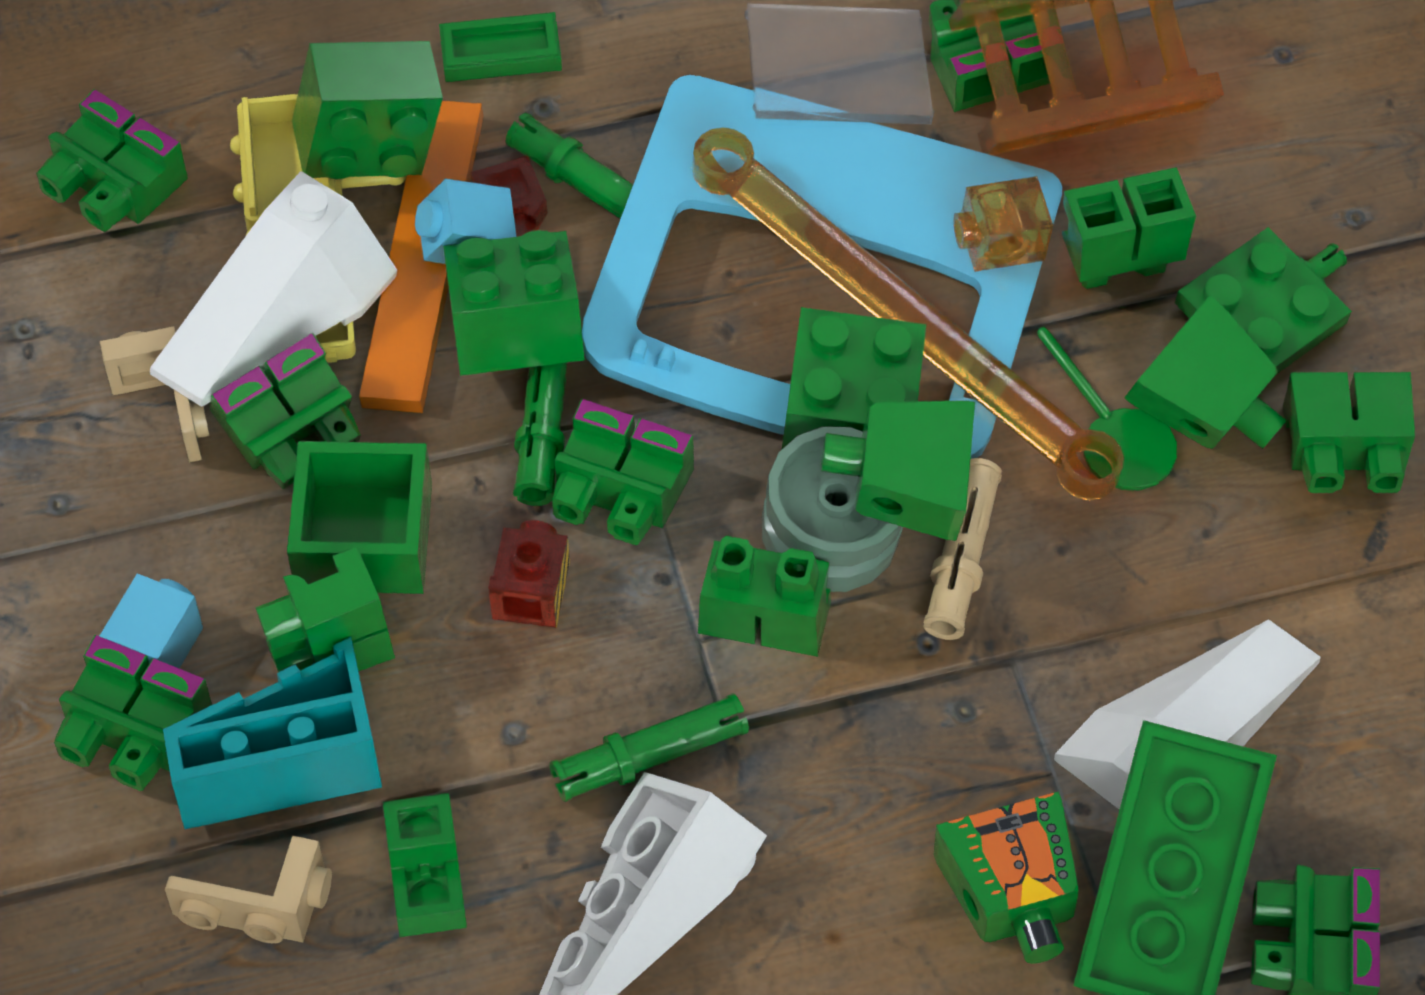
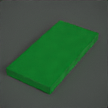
[1073,720,1277,995]

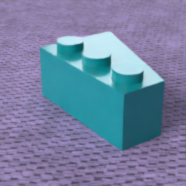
[163,637,382,830]

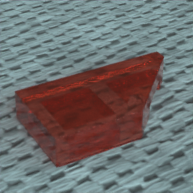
[471,156,548,237]

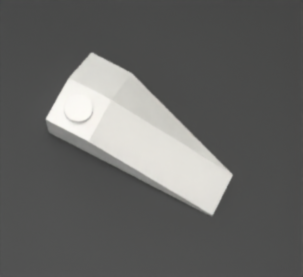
[150,171,397,407]
[1054,619,1321,809]
[539,772,767,995]

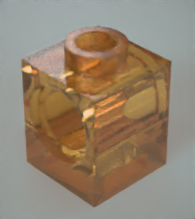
[953,176,1053,272]

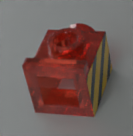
[488,520,570,628]

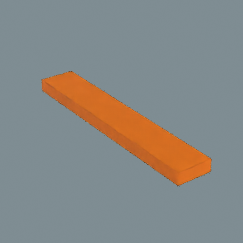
[359,101,484,413]

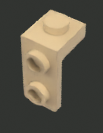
[100,326,210,463]
[165,836,332,943]

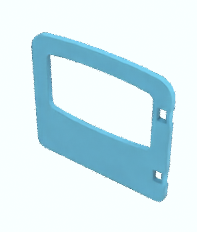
[582,75,1062,459]

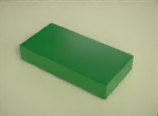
[439,12,562,82]

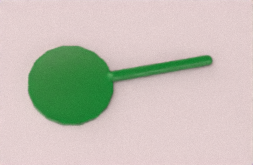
[1037,327,1177,491]

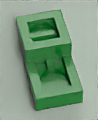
[383,793,467,937]

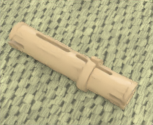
[923,458,1002,640]

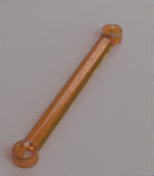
[692,127,1124,500]

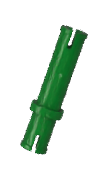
[505,112,633,219]
[513,362,568,506]
[549,693,749,802]

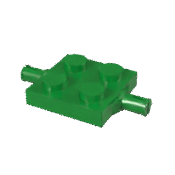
[1174,227,1352,376]

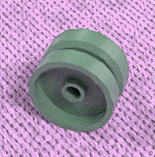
[762,427,903,592]

